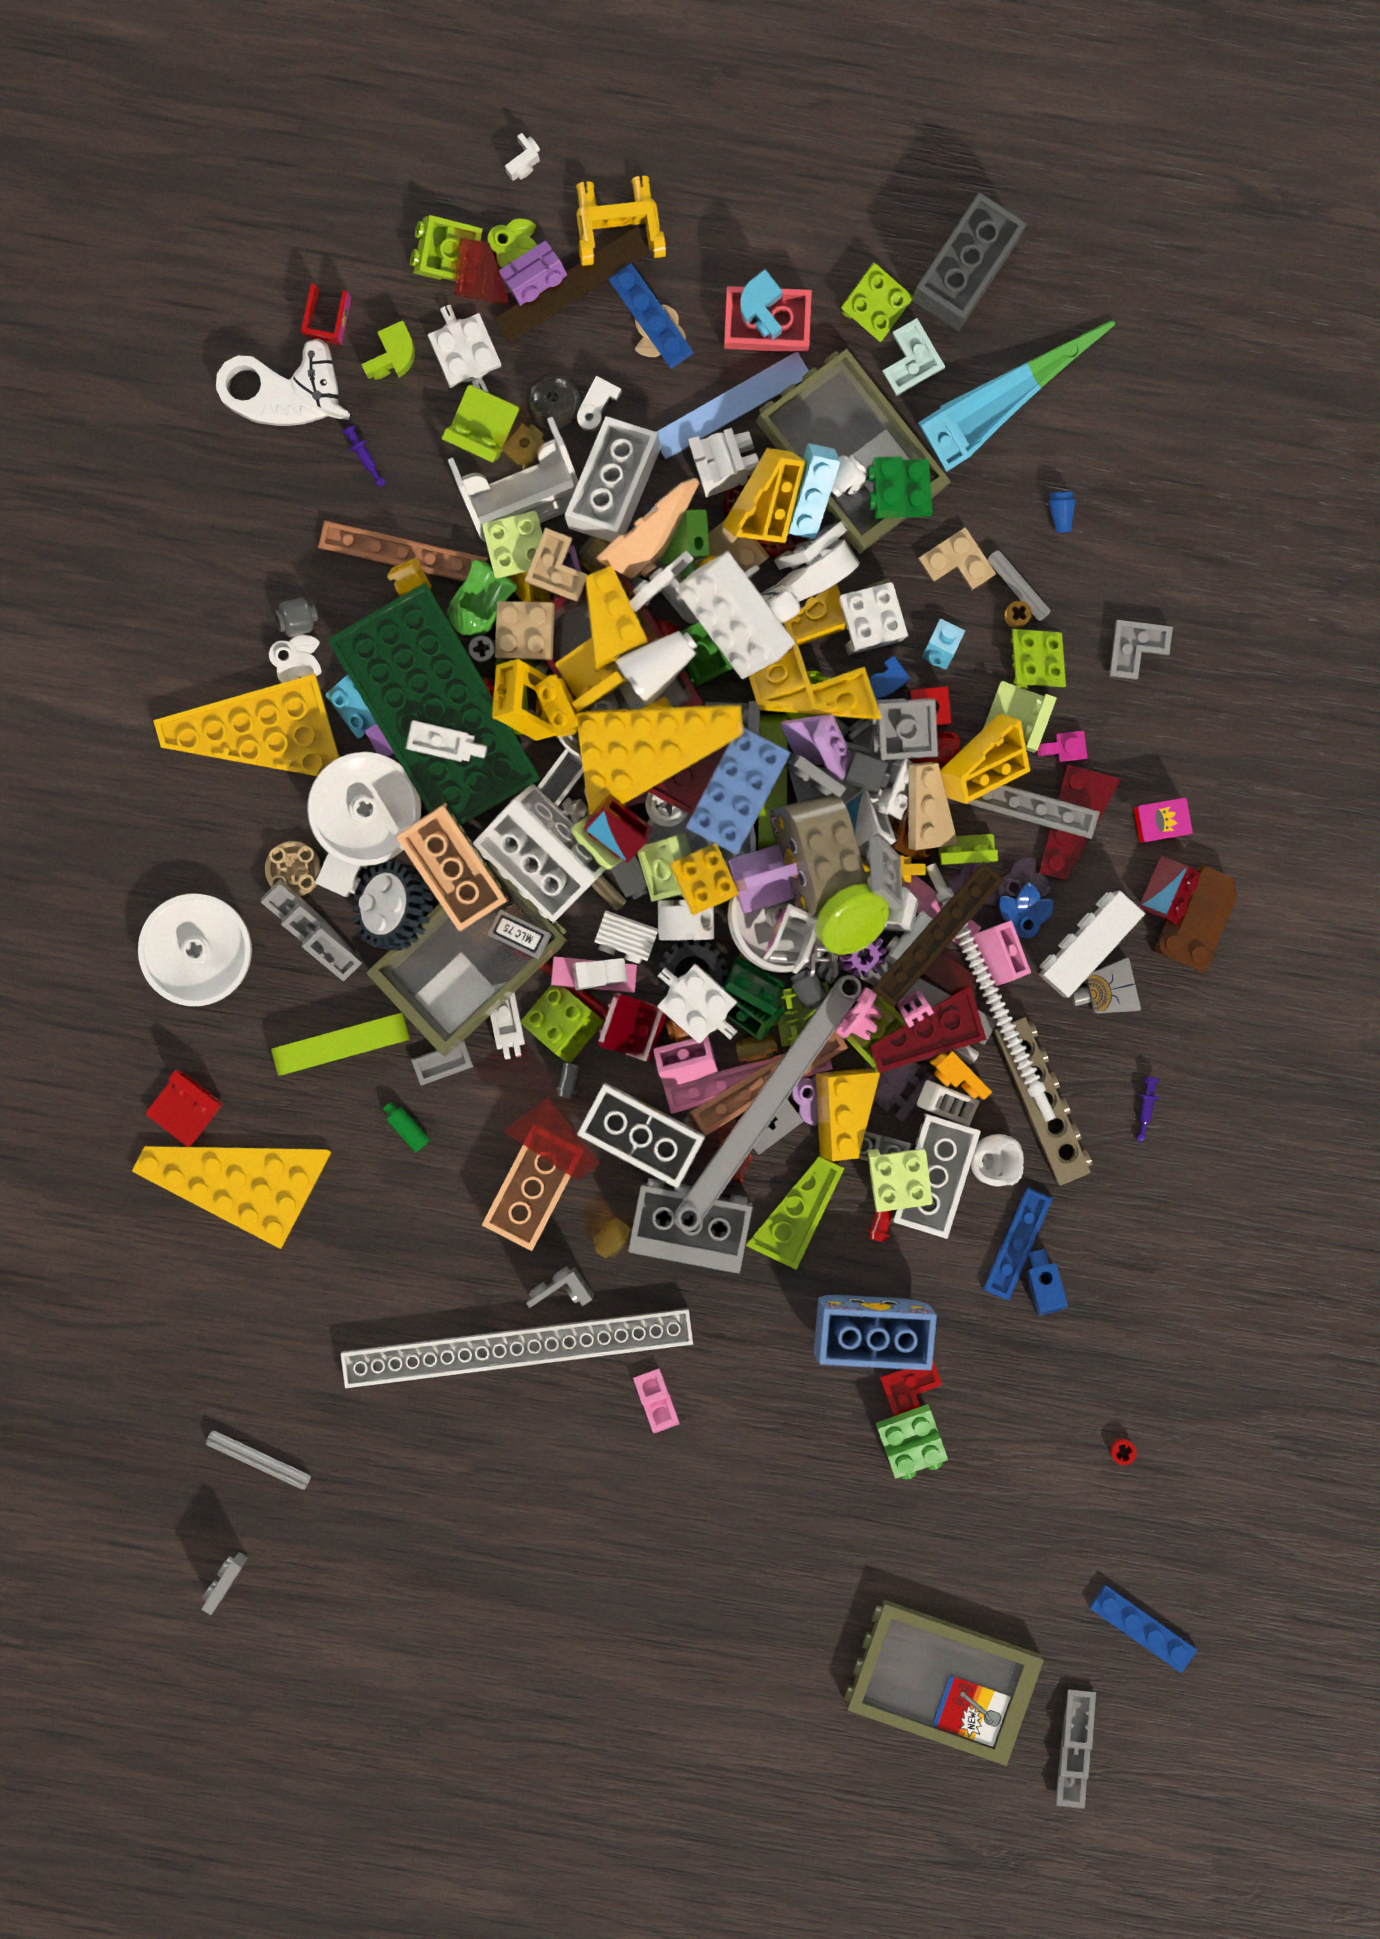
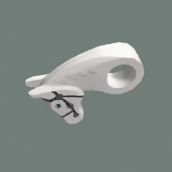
[216,339,350,426]
[760,539,860,623]

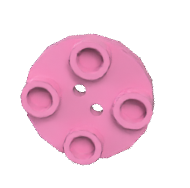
[835,987,882,1040]

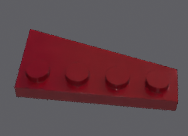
[1038,765,1121,880]
[870,985,987,1073]

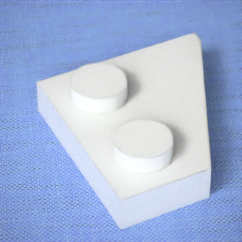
[630,551,693,612]

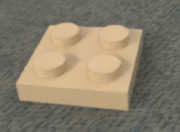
[495,601,555,660]

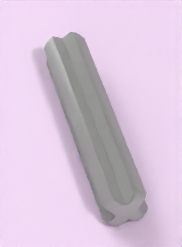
[987,550,1050,621]

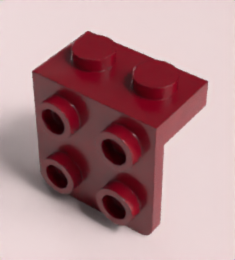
[598,993,667,1063]

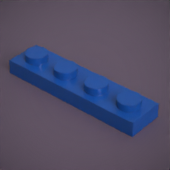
[608,263,694,369]
[1089,1584,1198,1673]

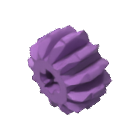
[838,937,887,978]

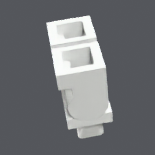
[688,428,759,497]

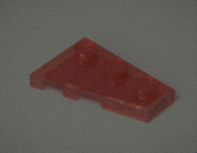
[503,1097,600,1181]

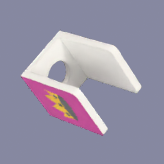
[763,904,818,974]

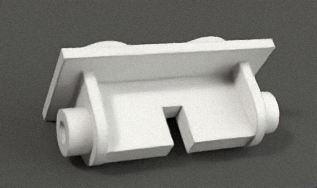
[877,758,914,820]

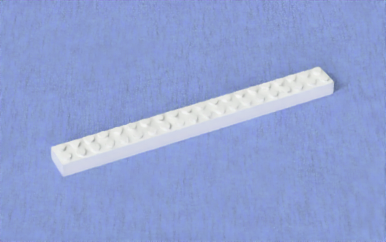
[341,1308,693,1388]

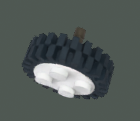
[353,861,433,951]

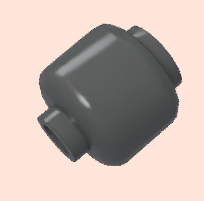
[274,598,318,637]

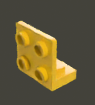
[555,638,629,712]
[670,843,739,915]

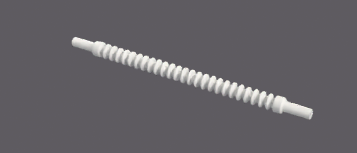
[926,863,1056,1122]

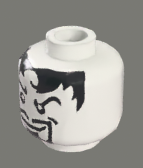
[831,454,868,497]

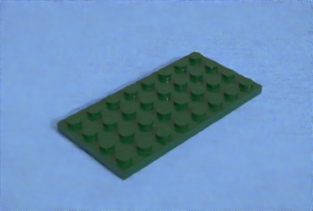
[327,582,540,825]

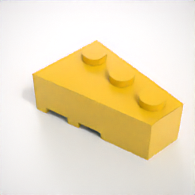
[722,448,806,543]

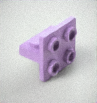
[727,845,798,914]

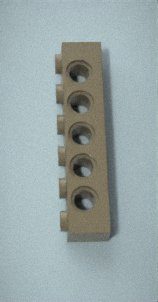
[993,1017,1092,1186]

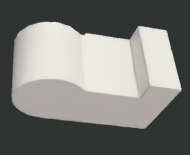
[577,376,622,432]
[572,959,628,990]

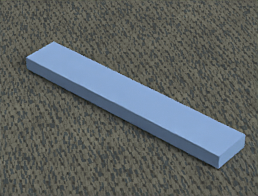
[657,351,808,460]

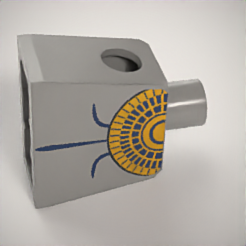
[1072,958,1141,1013]

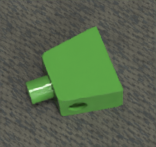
[661,510,709,579]

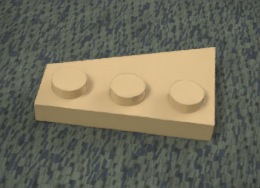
[908,762,958,850]

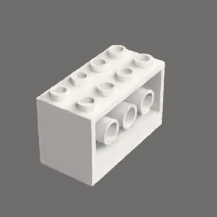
[472,784,606,923]

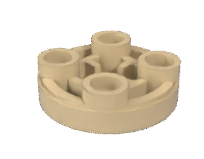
[265,841,322,896]

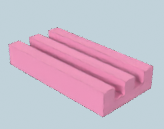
[896,990,934,1027]

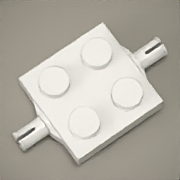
[427,305,501,393]
[657,963,737,1044]

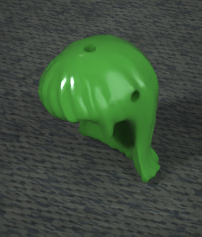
[447,560,519,638]

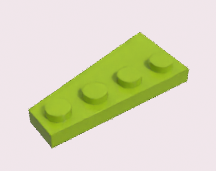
[746,1156,844,1269]

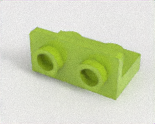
[938,834,998,865]

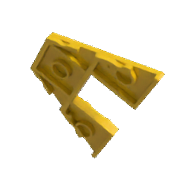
[749,583,882,719]

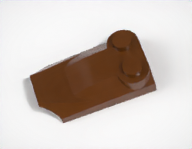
[1152,865,1237,973]

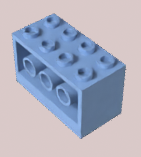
[686,728,791,854]

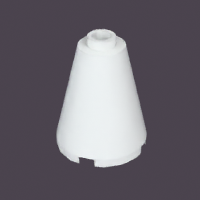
[616,631,697,705]

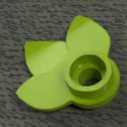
[487,219,537,268]

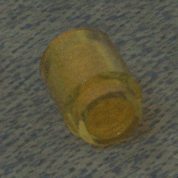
[735,1033,778,1064]
[592,1216,633,1259]

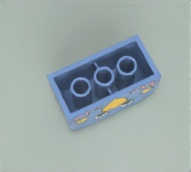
[814,1295,937,1370]

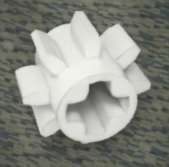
[558,797,589,824]

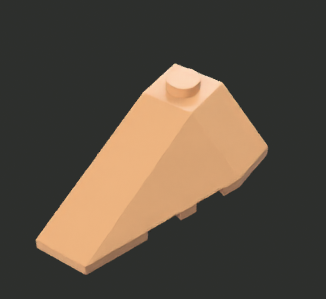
[597,478,699,579]

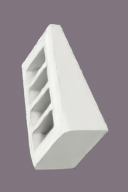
[917,1080,980,1126]

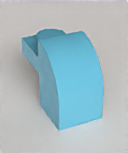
[740,270,783,340]

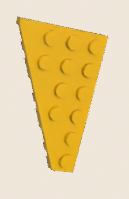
[153,674,340,776]
[576,705,743,815]
[132,1146,332,1249]

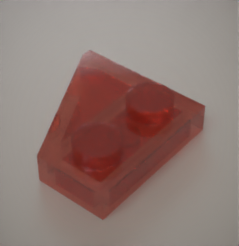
[453,238,508,304]

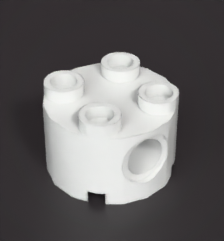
[658,900,714,940]

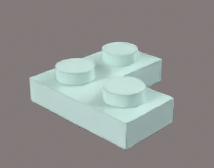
[882,318,945,396]

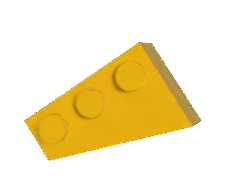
[586,565,648,672]
[940,714,1030,804]
[816,1068,880,1161]

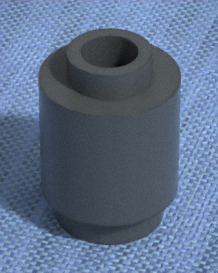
[790,968,827,1011]

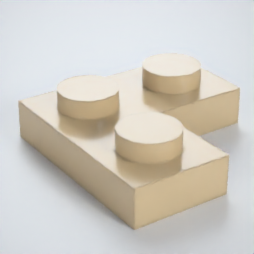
[918,527,996,590]
[525,528,588,602]

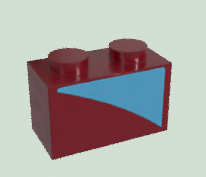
[583,794,653,863]
[1139,856,1201,925]

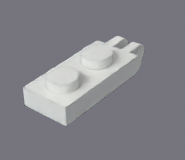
[487,982,525,1060]

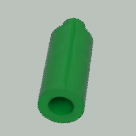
[383,1102,430,1153]

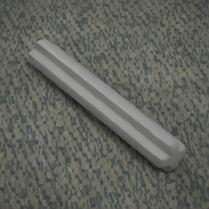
[206,1431,311,1490]

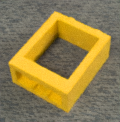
[492,659,556,741]

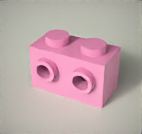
[971,920,1031,987]
[653,1035,718,1088]

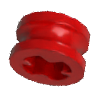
[1110,1439,1137,1466]

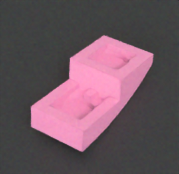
[633,1369,680,1433]

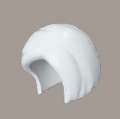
[971,1134,1024,1186]

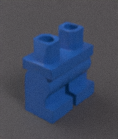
[869,656,910,700]

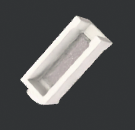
[537,748,584,807]

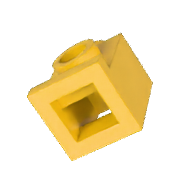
[387,557,432,596]

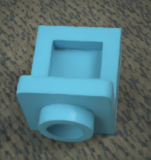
[922,619,965,669]

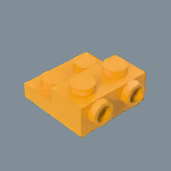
[930,1051,992,1100]

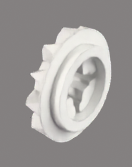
[646,793,688,827]

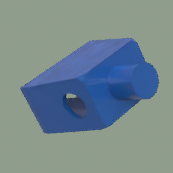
[1027,1249,1068,1316]

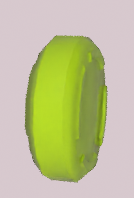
[815,884,889,955]

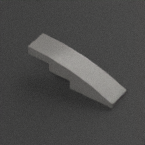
[261,879,363,981]
[1055,1690,1096,1809]

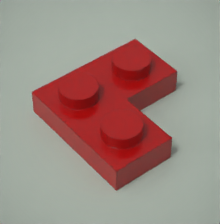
[880,1360,942,1416]

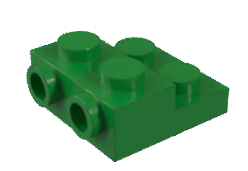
[867,456,933,519]

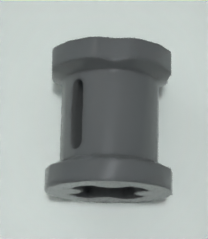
[469,636,496,661]

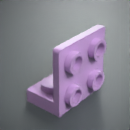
[781,714,852,780]

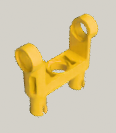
[576,176,666,266]

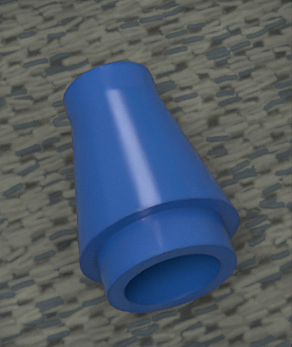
[1048,492,1076,533]

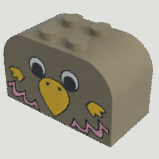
[767,794,867,919]

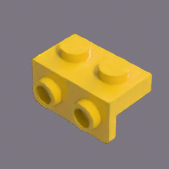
[534,675,579,738]

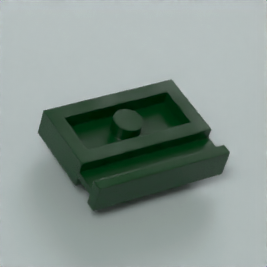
[724,956,785,1016]

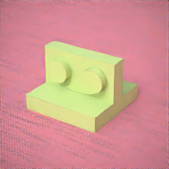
[637,833,691,902]

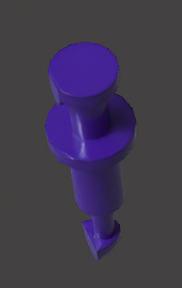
[343,425,385,487]
[1137,1076,1159,1142]

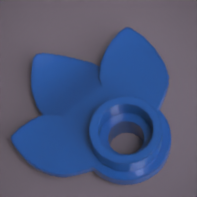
[999,882,1053,938]

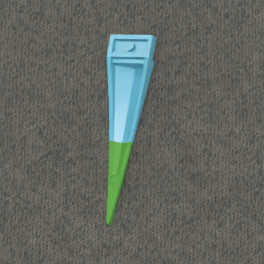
[918,321,1115,472]

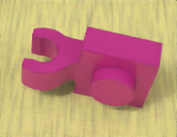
[1037,731,1087,762]

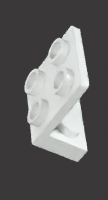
[839,583,908,656]

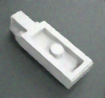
[406,720,487,761]

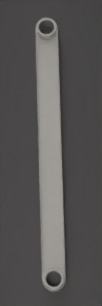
[674,975,861,1231]

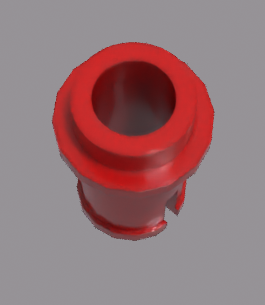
[867,1210,894,1243]

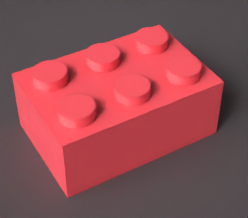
[724,286,812,352]

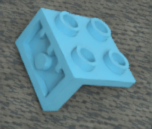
[326,675,377,738]

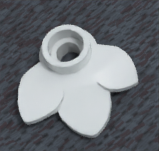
[269,634,321,683]

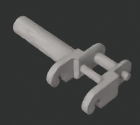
[767,941,838,978]

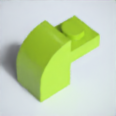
[361,320,415,380]

